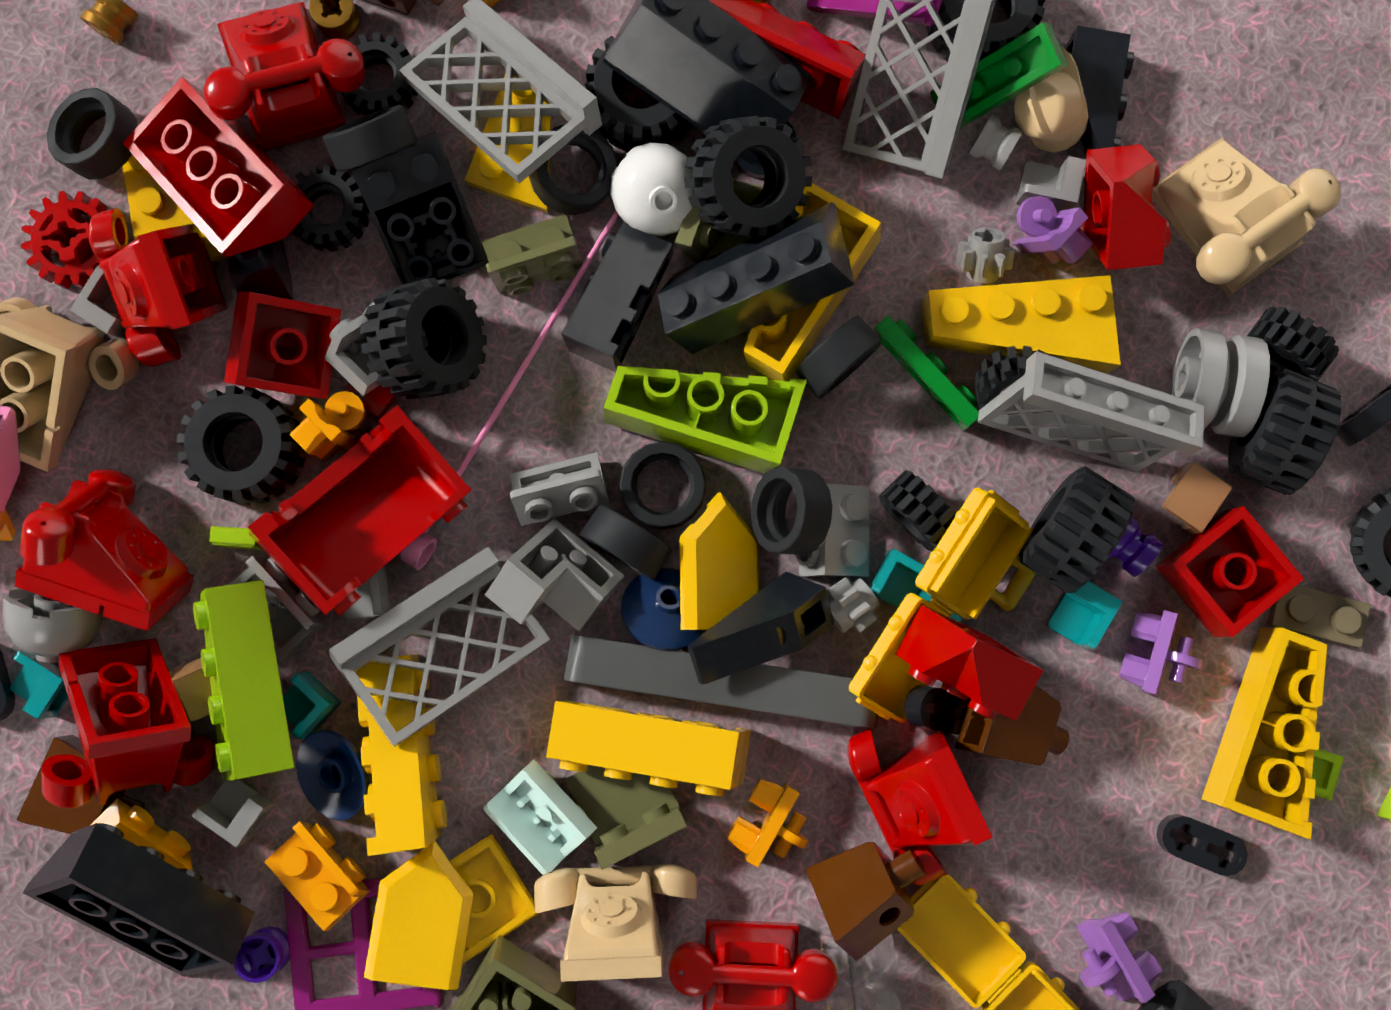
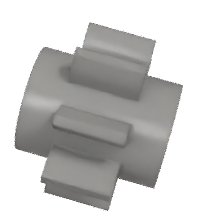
[956,227,1015,284]
[826,577,880,634]

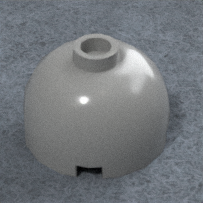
[3,587,102,663]

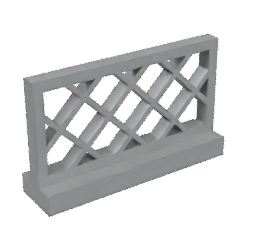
[399,0,602,184]
[842,0,996,179]
[978,351,1204,472]
[329,546,550,748]

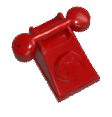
[203,2,365,151]
[88,208,227,367]
[14,469,194,631]
[42,638,215,809]
[847,728,993,886]
[668,919,838,1010]

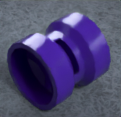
[1109,517,1164,577]
[234,926,290,983]

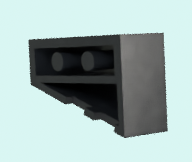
[561,222,673,373]

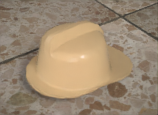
[1014,47,1088,153]

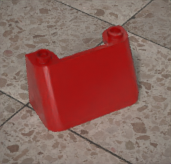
[248,405,471,616]

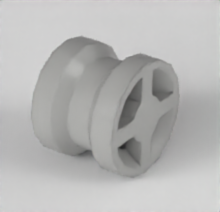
[969,115,1023,171]

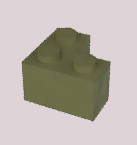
[449,935,577,1010]

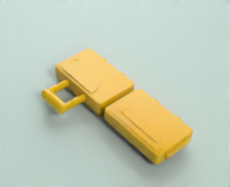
[849,487,1036,723]
[897,874,1080,1010]

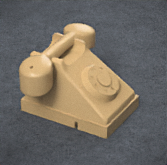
[1152,137,1342,297]
[0,297,140,472]
[534,863,697,982]

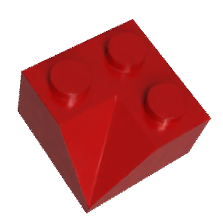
[1082,144,1171,270]
[224,292,342,399]
[1155,506,1304,637]
[895,605,1044,721]

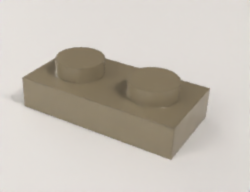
[1266,585,1371,648]

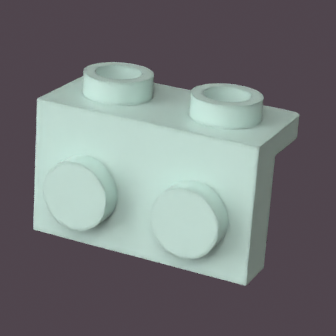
[483,759,597,875]

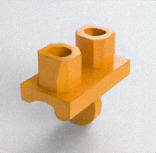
[289,391,366,461]
[727,778,809,868]

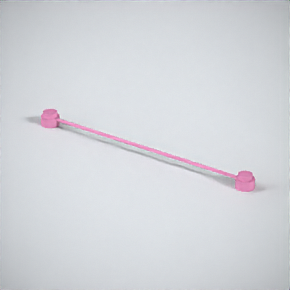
[399,210,619,570]

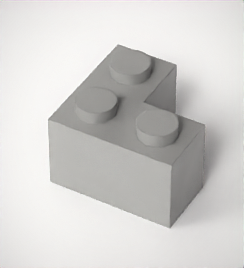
[485,518,625,631]

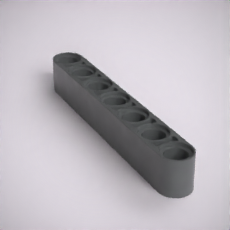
[564,634,878,729]

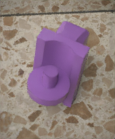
[1013,196,1093,265]
[1119,610,1203,697]
[1076,913,1162,1003]

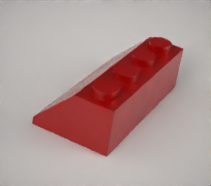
[709,0,866,119]
[123,77,315,257]

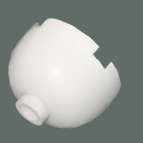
[610,142,694,237]

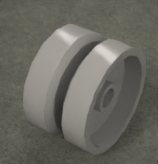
[1170,328,1270,437]

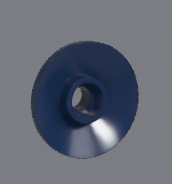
[621,568,707,651]
[296,730,369,820]

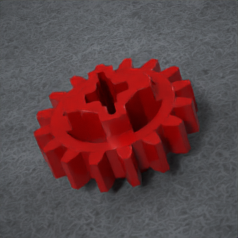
[21,191,108,290]

